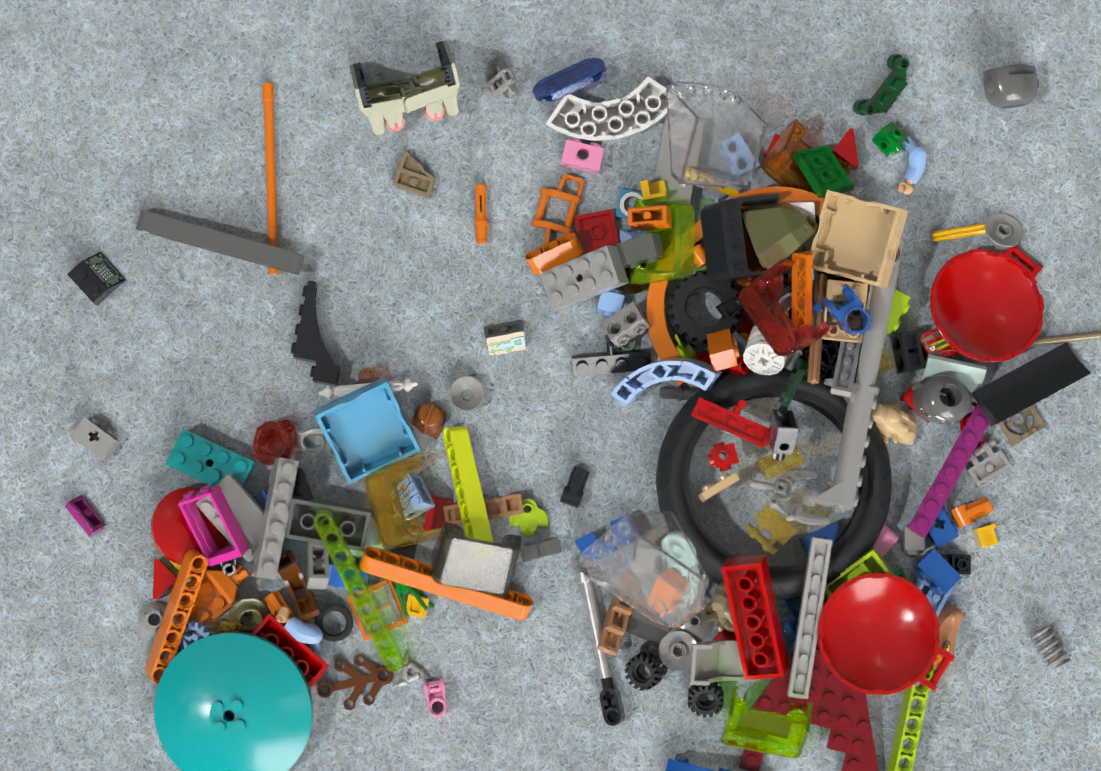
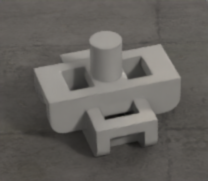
[486,63,519,100]

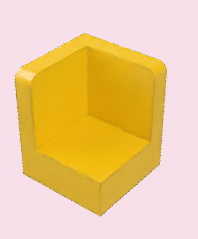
[640,180,668,204]
[973,524,998,549]

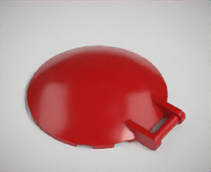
[930,245,1044,362]
[817,573,955,695]

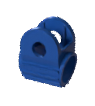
[822,284,871,335]

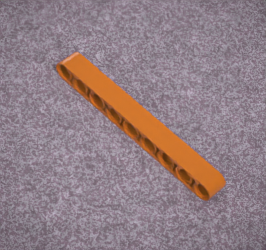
[359,546,533,620]

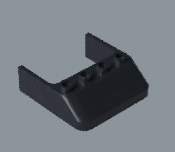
[700,194,789,284]

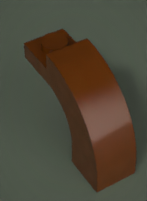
[278,549,320,622]

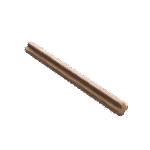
[807,273,827,384]

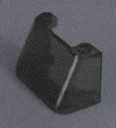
[431,522,522,595]

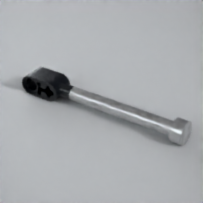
[575,570,625,726]

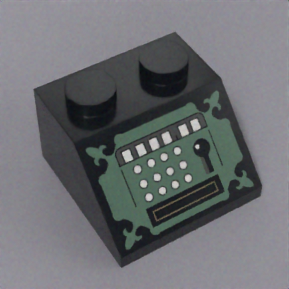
[67,252,126,306]

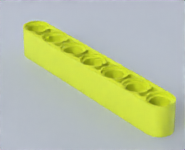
[443,425,495,559]

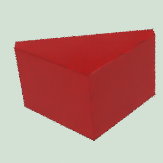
[832,128,859,170]
[153,559,177,599]

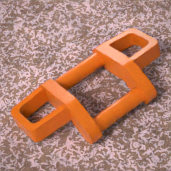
[531,174,584,245]

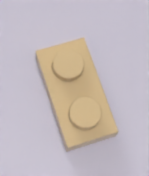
[698,473,739,503]

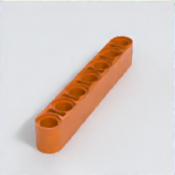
[145,549,208,684]

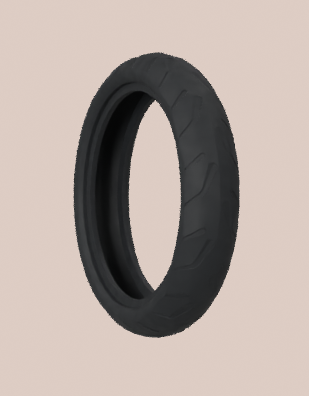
[656,366,892,600]

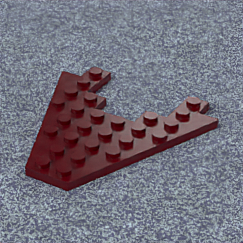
[725,637,879,771]

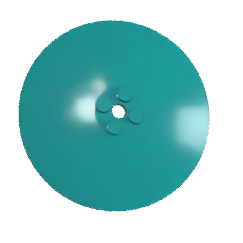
[154,632,313,771]

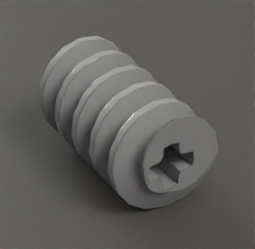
[1030,624,1071,669]

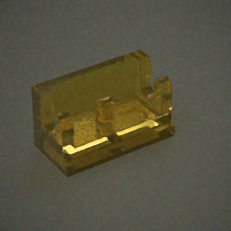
[757,446,804,481]

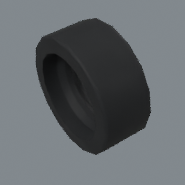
[315,604,354,642]

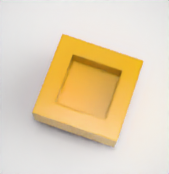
[406,594,429,618]

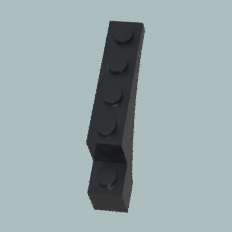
[291,280,341,387]

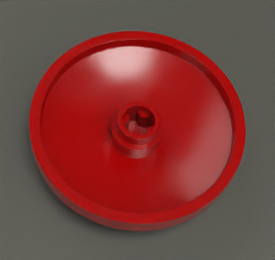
[151,487,228,565]

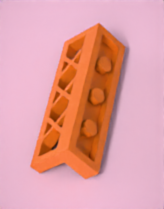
[792,251,813,335]

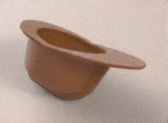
[411,403,447,440]

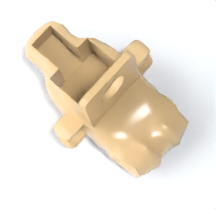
[871,400,917,445]

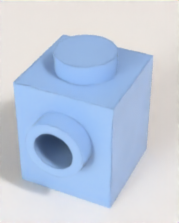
[597,289,627,318]

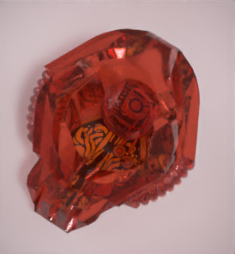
[253,420,296,465]

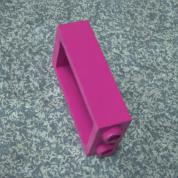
[178,485,250,567]

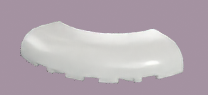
[545,76,680,141]

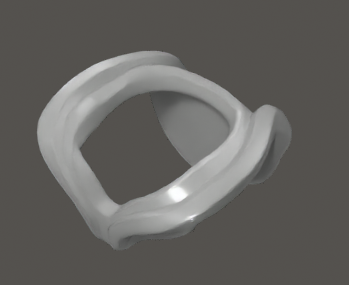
[286,425,325,454]

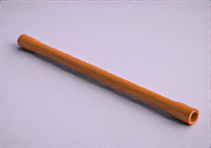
[262,83,280,275]

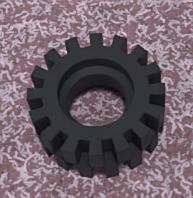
[625,652,664,691]
[688,682,724,718]

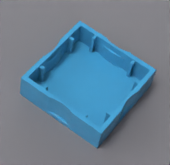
[314,376,421,485]

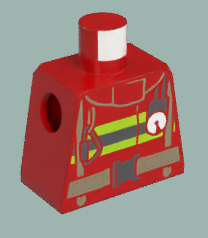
[919,328,959,359]

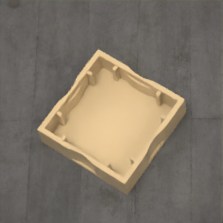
[811,190,908,289]

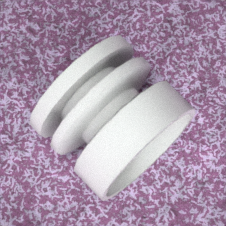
[743,322,791,375]

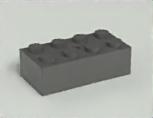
[285,495,371,552]

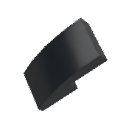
[940,554,971,575]

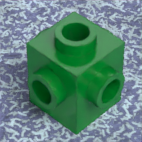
[871,122,907,157]

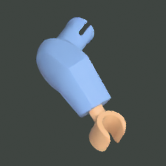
[897,136,927,195]
[276,607,323,654]

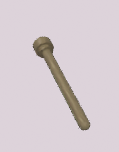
[1030,331,1101,347]

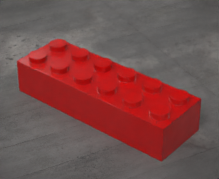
[721,555,789,680]

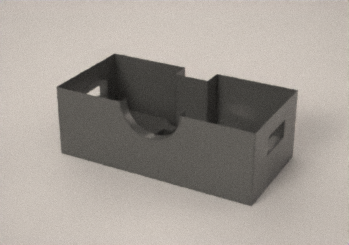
[520,538,562,563]

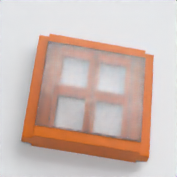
[346,579,408,641]

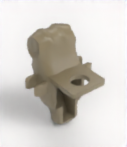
[700,582,735,633]

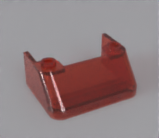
[739,259,837,356]

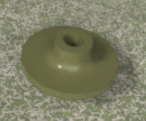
[229,597,268,633]

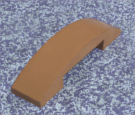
[443,494,524,526]

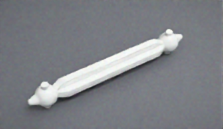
[319,377,417,400]

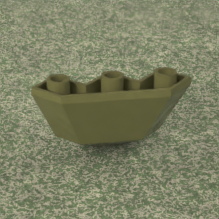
[742,202,819,271]

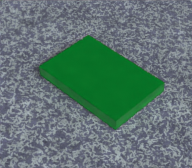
[792,145,854,198]

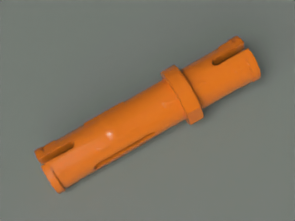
[473,184,489,244]

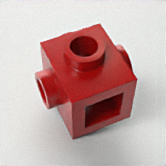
[707,442,739,472]

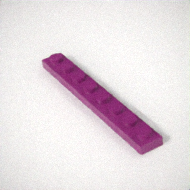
[907,404,989,538]

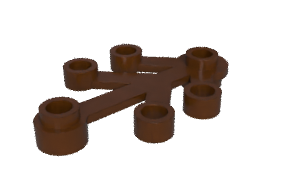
[317,655,394,710]

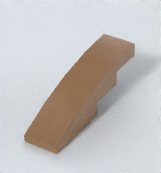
[597,571,641,656]

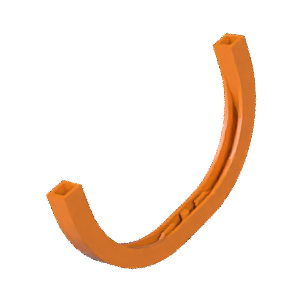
[646,186,825,386]

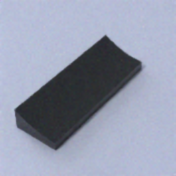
[972,342,1091,427]

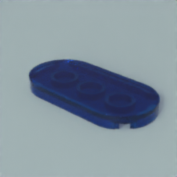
[532,58,606,102]

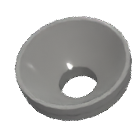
[449,376,485,412]
[138,602,174,638]

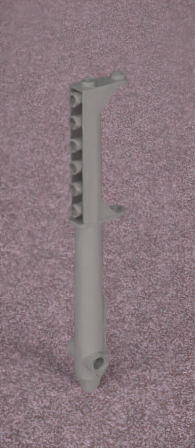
[802,239,904,513]

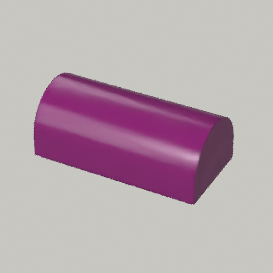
[65,495,106,537]

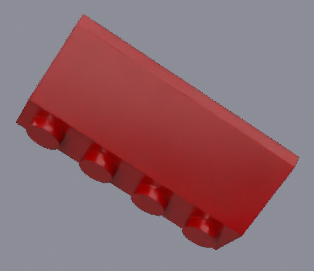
[251,613,329,690]

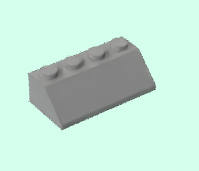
[195,473,264,562]

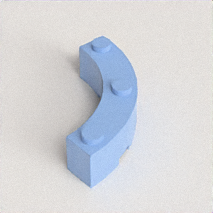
[611,357,722,406]

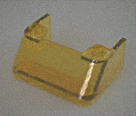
[364,456,444,550]

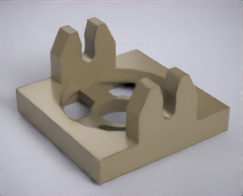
[998,405,1046,446]

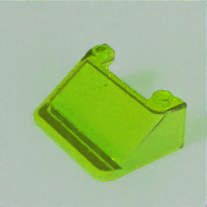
[630,199,695,284]

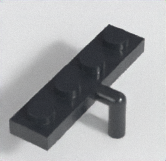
[572,334,651,377]

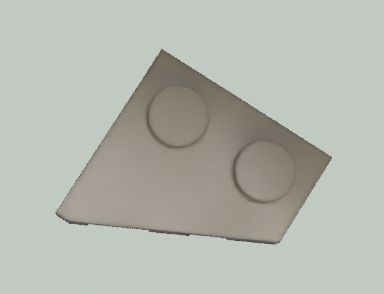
[392,150,436,199]

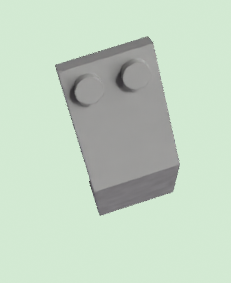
[689,639,772,686]

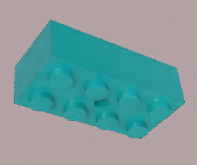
[166,429,256,489]

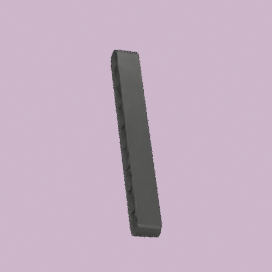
[135,210,305,275]

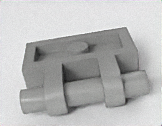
[966,438,1011,487]

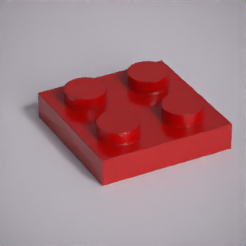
[574,209,619,255]

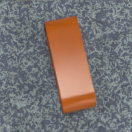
[525,233,584,275]

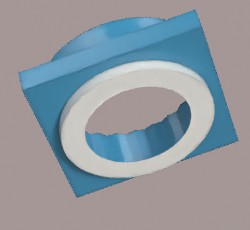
[615,188,647,220]

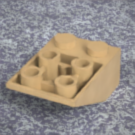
[822,280,868,343]

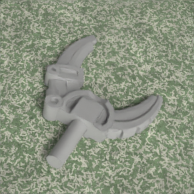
[750,468,829,525]

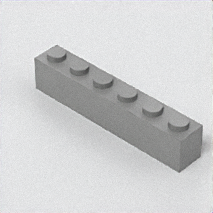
[252,457,299,580]

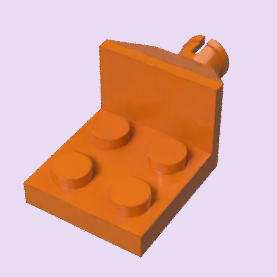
[180,563,249,626]

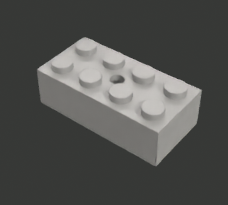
[540,245,629,310]

